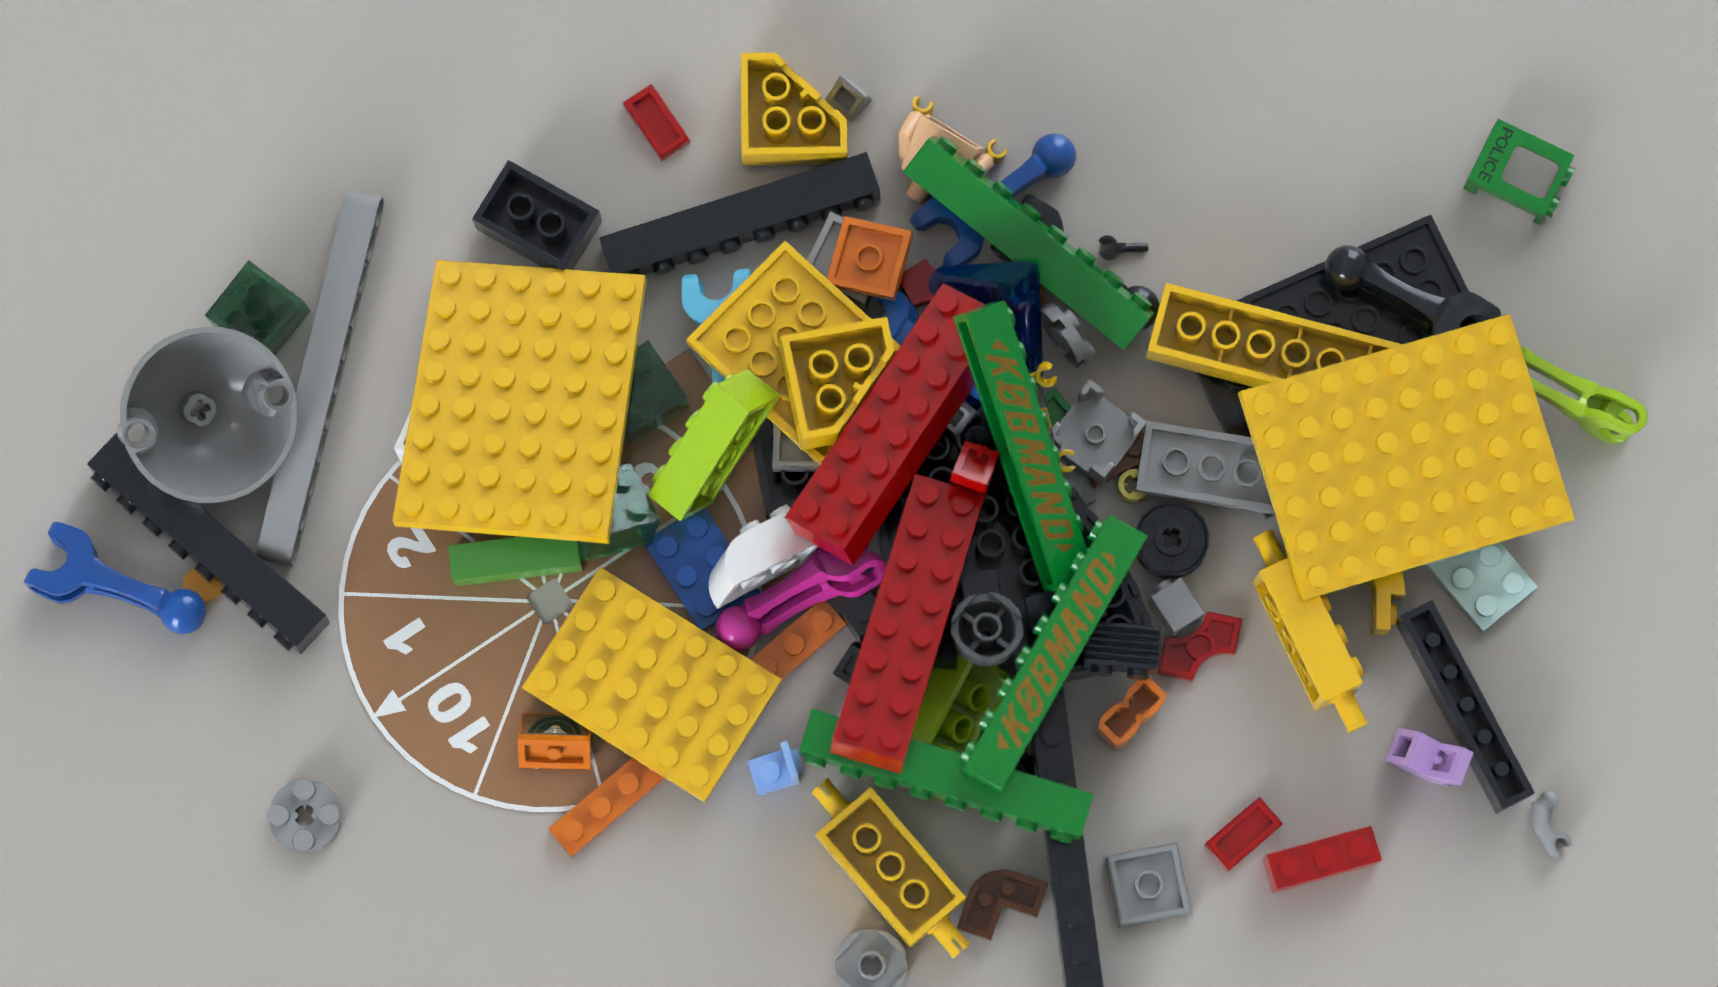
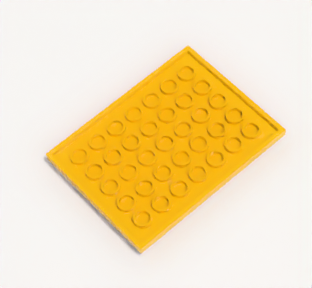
[392,260,647,544]
[1238,314,1575,601]

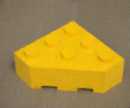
[741,52,848,166]
[779,317,894,451]

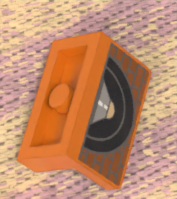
[517,713,592,770]

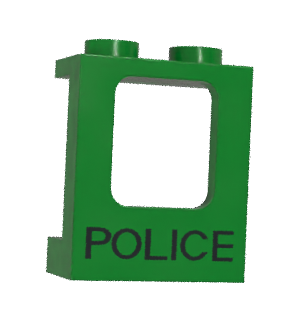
[1463,119,1575,225]

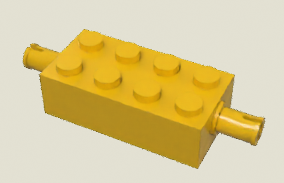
[1252,529,1369,733]
[811,778,971,959]

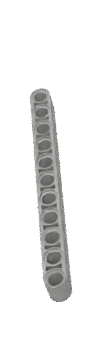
[257,190,384,565]

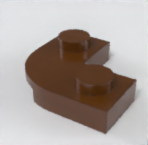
[957,869,1049,941]

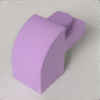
[1385,728,1474,787]

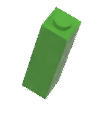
[448,537,588,586]

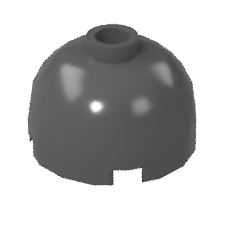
[950,592,1023,667]

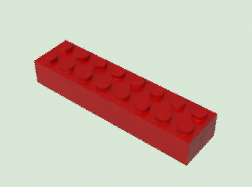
[785,283,985,566]
[830,474,985,774]

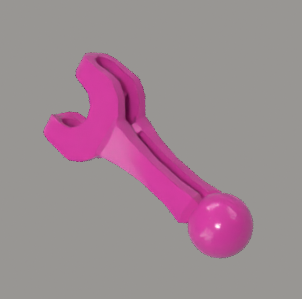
[715,542,886,651]

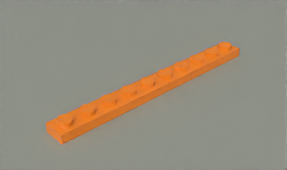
[548,600,847,857]

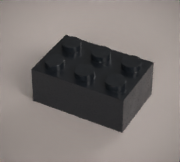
[472,160,602,271]

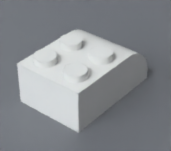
[708,504,818,609]

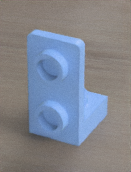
[747,741,804,796]

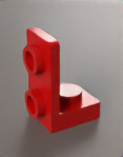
[950,440,999,498]

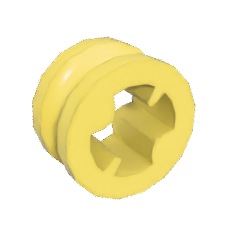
[1117,469,1147,503]

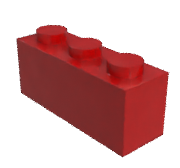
[1262,825,1382,893]

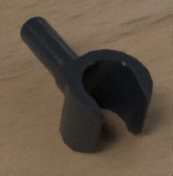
[1099,235,1148,260]

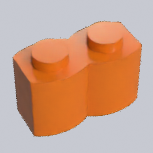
[1095,677,1167,750]

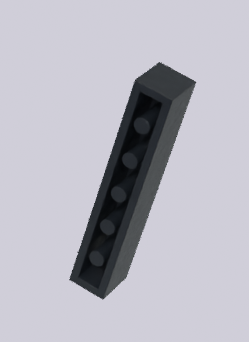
[1396,600,1535,814]

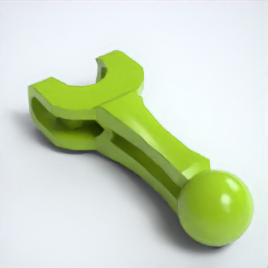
[1521,347,1648,445]

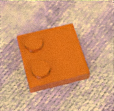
[827,216,914,301]

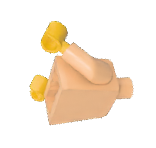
[898,96,1007,204]

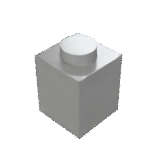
[1149,578,1205,638]

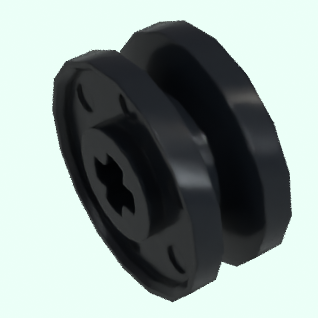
[1136,501,1209,580]

